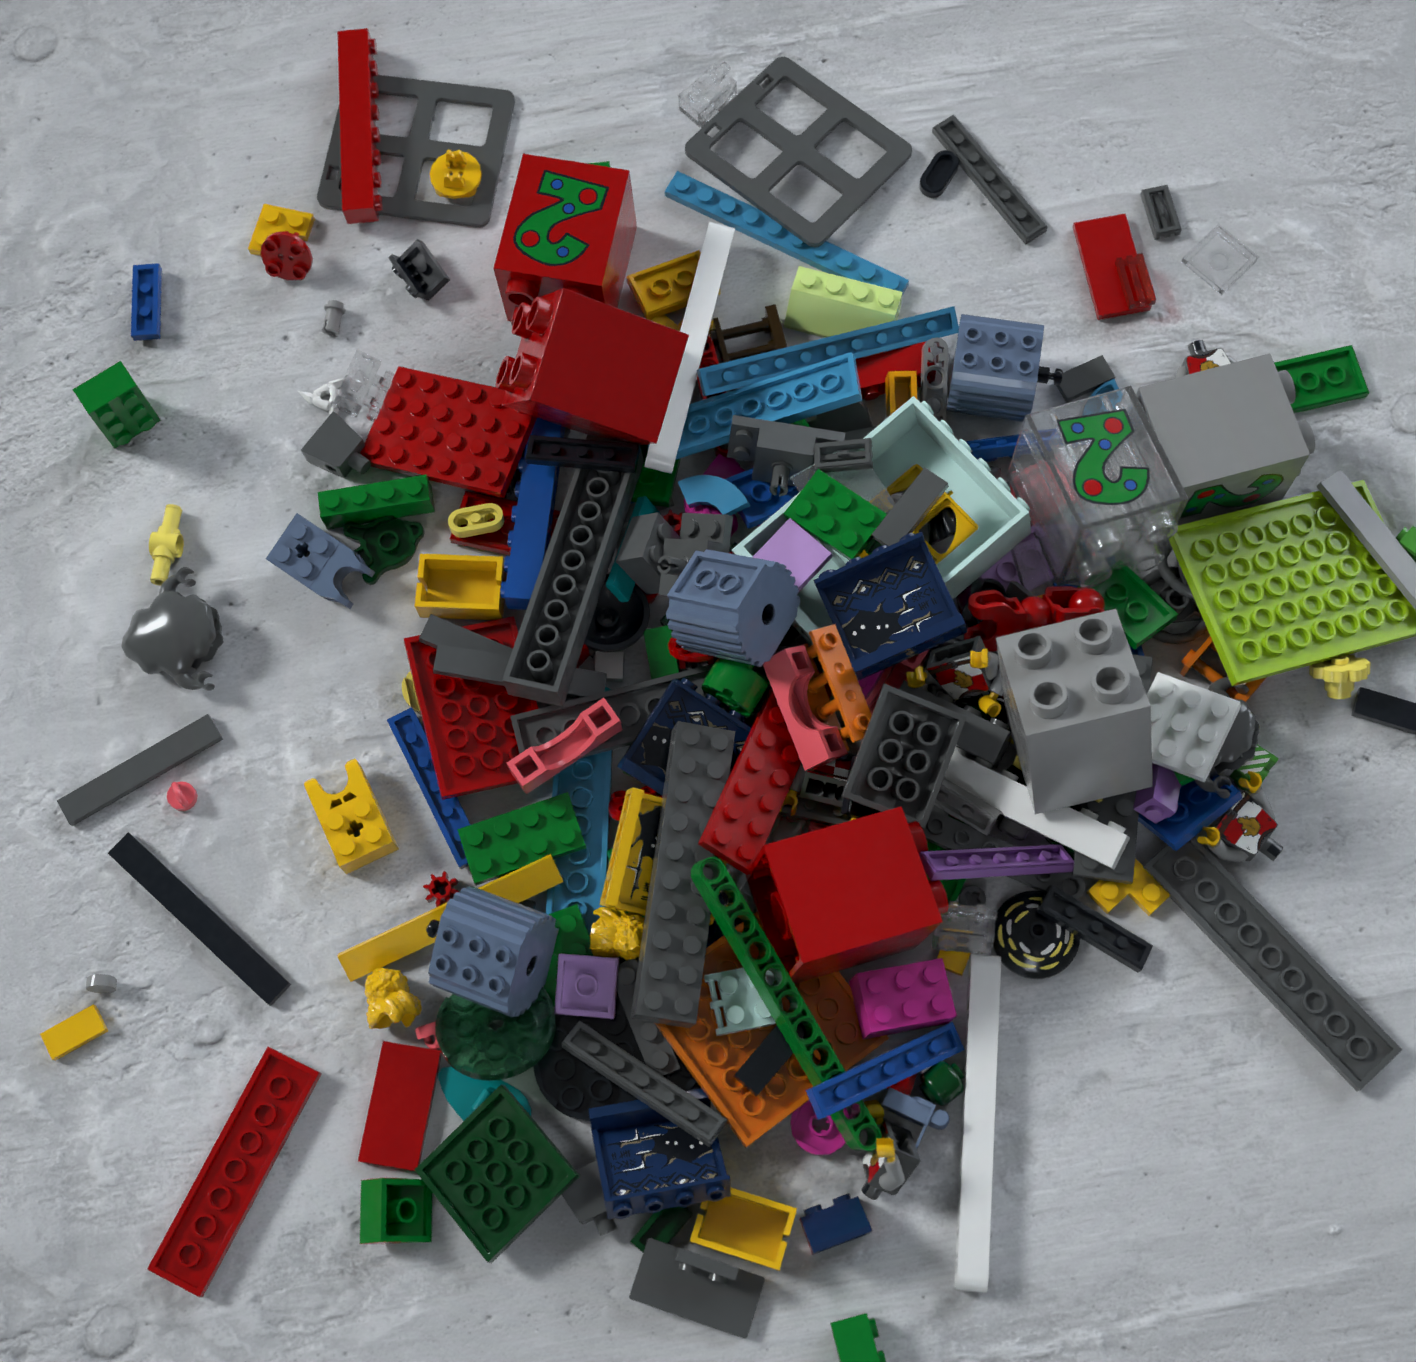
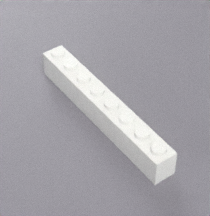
[944,747,1130,870]

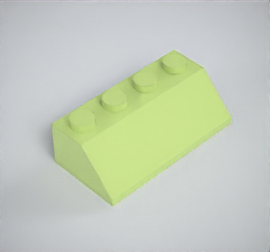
[784,266,903,338]

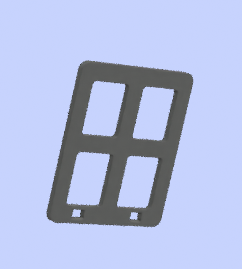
[685,57,912,247]
[317,75,515,227]

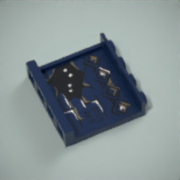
[813,532,967,681]
[617,677,751,796]
[588,1088,731,1219]

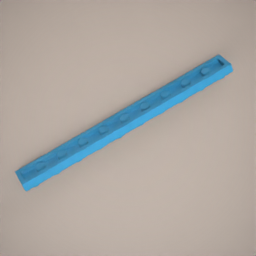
[665,171,909,295]
[697,306,959,397]

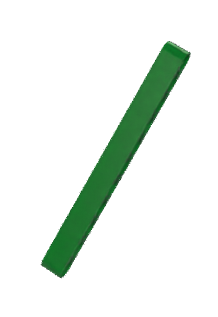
[691,857,882,1151]

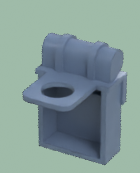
[882,1087,950,1149]

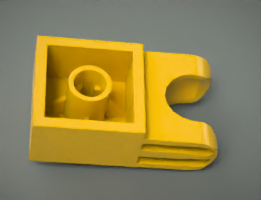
[304,758,399,874]

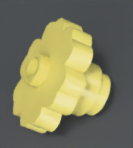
[1309,655,1370,699]

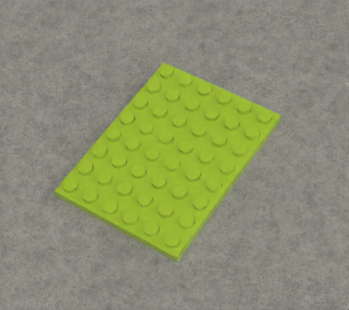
[1166,480,1416,687]

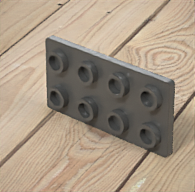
[629,1238,765,1339]

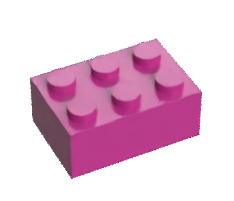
[849,958,957,1040]

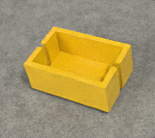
[415,554,507,620]
[690,1188,797,1271]

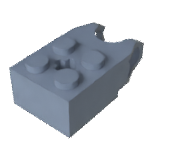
[266,513,375,609]

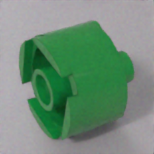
[701,658,770,717]

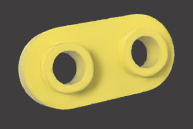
[448,503,504,538]

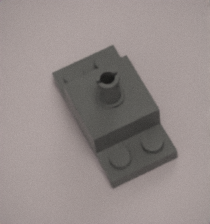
[727,415,845,496]
[657,513,733,596]

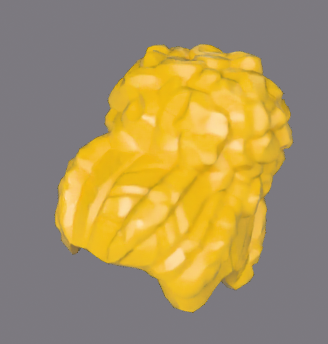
[590,907,645,960]
[364,968,422,1029]

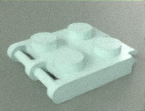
[704,968,784,1036]

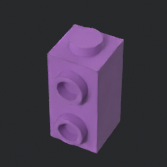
[1133,763,1181,824]

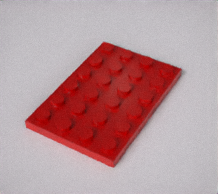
[360,366,537,498]
[404,616,538,800]

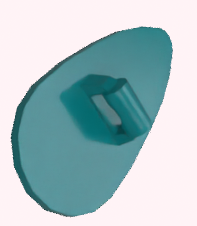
[438,1066,532,1121]

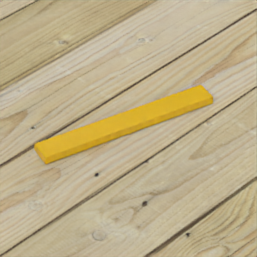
[337,854,564,982]

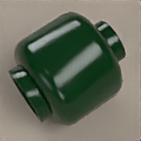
[918,1061,965,1106]

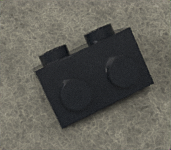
[388,239,450,301]

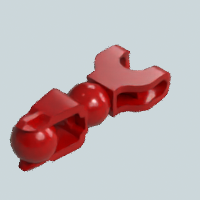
[963,586,1105,652]

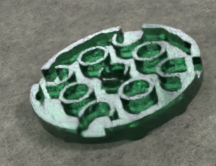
[435,986,556,1081]

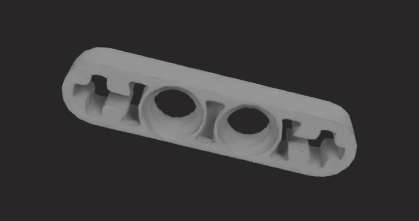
[920,337,949,422]

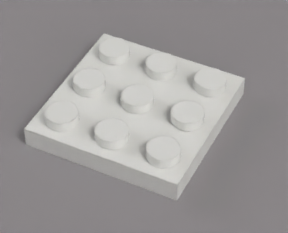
[1147,672,1241,783]

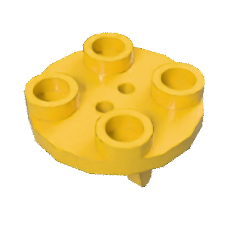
[430,150,482,199]

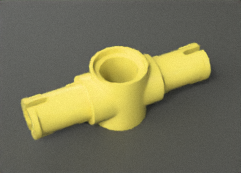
[149,504,184,586]

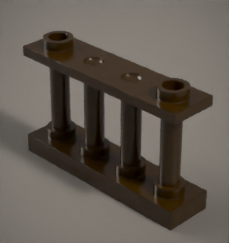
[709,304,787,391]

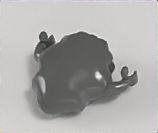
[121,567,224,691]
[1194,677,1260,798]

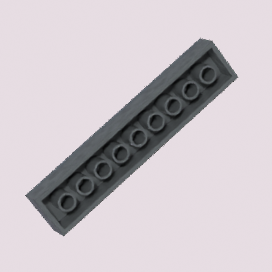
[502,435,644,707]
[630,721,735,1029]

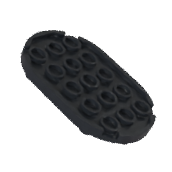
[533,993,698,1122]

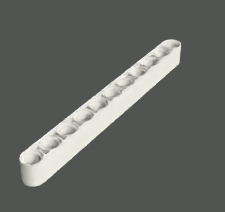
[644,222,735,474]
[955,954,1001,1293]

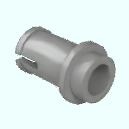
[322,300,346,336]

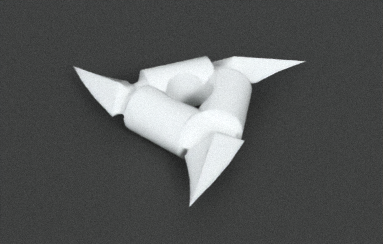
[297,377,349,414]

